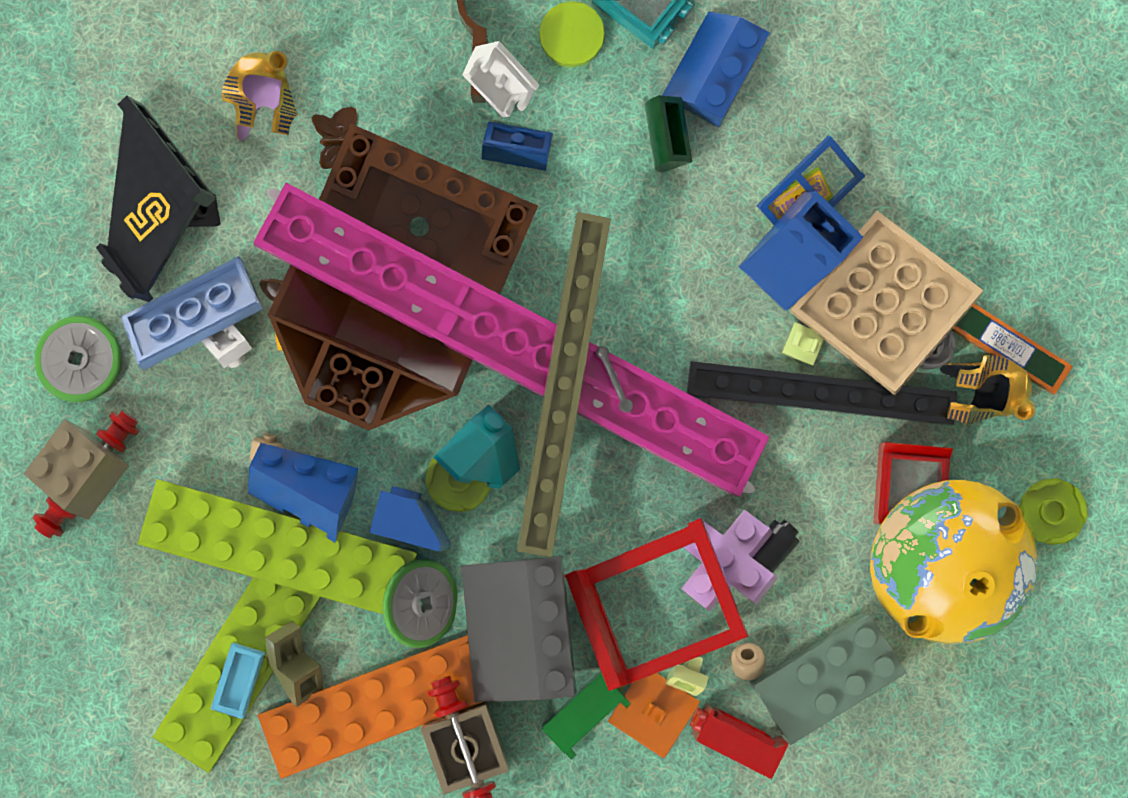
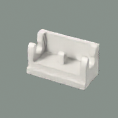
[462,41,539,117]

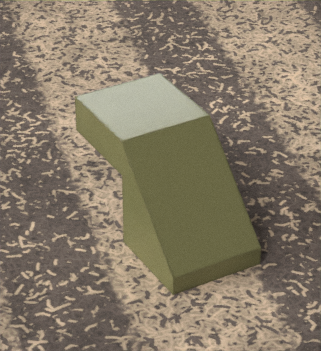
[265,621,323,707]

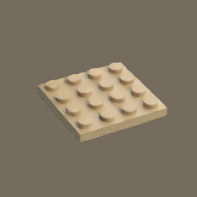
[790,211,983,395]

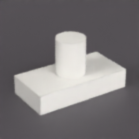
[201,325,252,368]

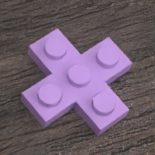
[681,509,778,612]

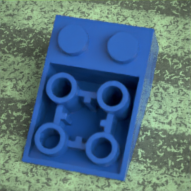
[738,191,863,311]

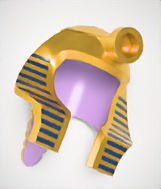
[222,51,298,141]

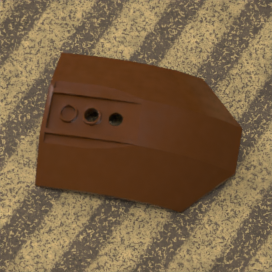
[267,124,538,430]

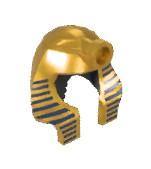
[940,355,1035,426]

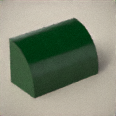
[644,95,692,172]

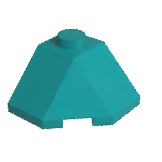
[433,404,520,489]

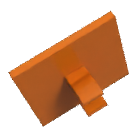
[607,673,700,758]

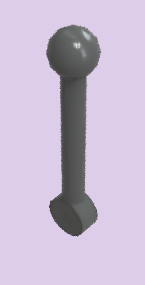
[596,346,633,413]

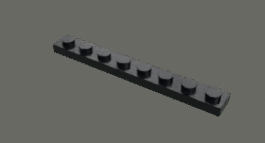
[687,361,957,426]

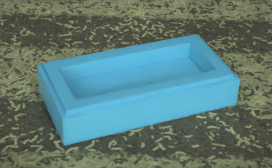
[211,642,266,719]

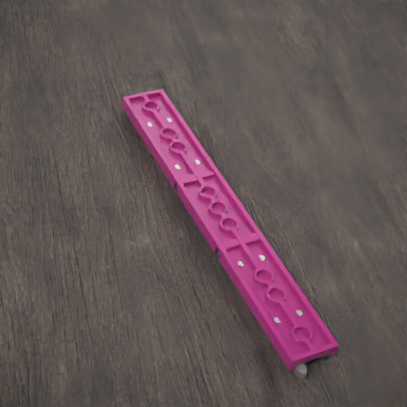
[253,182,769,497]

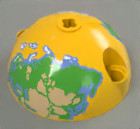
[870,480,1037,644]

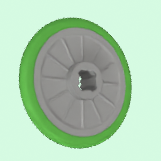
[34,316,121,402]
[383,559,457,648]

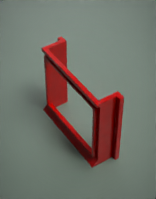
[565,518,749,691]

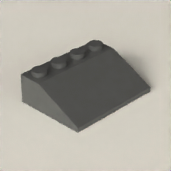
[461,555,577,702]

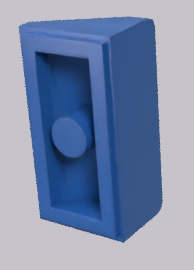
[481,121,553,171]

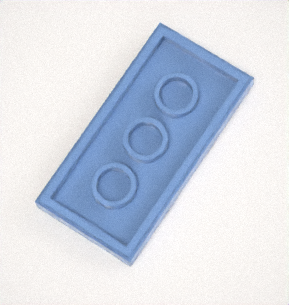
[121,256,263,371]

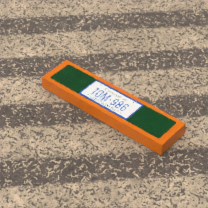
[952,304,1073,395]

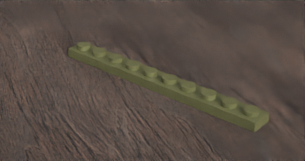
[516,212,611,557]

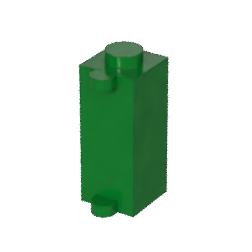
[542,671,631,760]

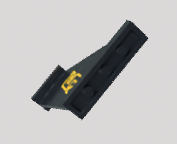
[96,95,216,302]

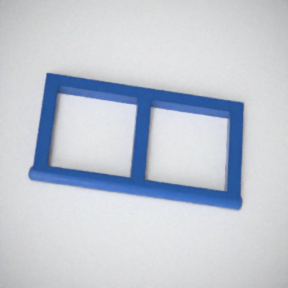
[756,135,865,225]

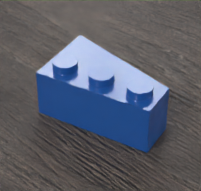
[248,443,358,543]

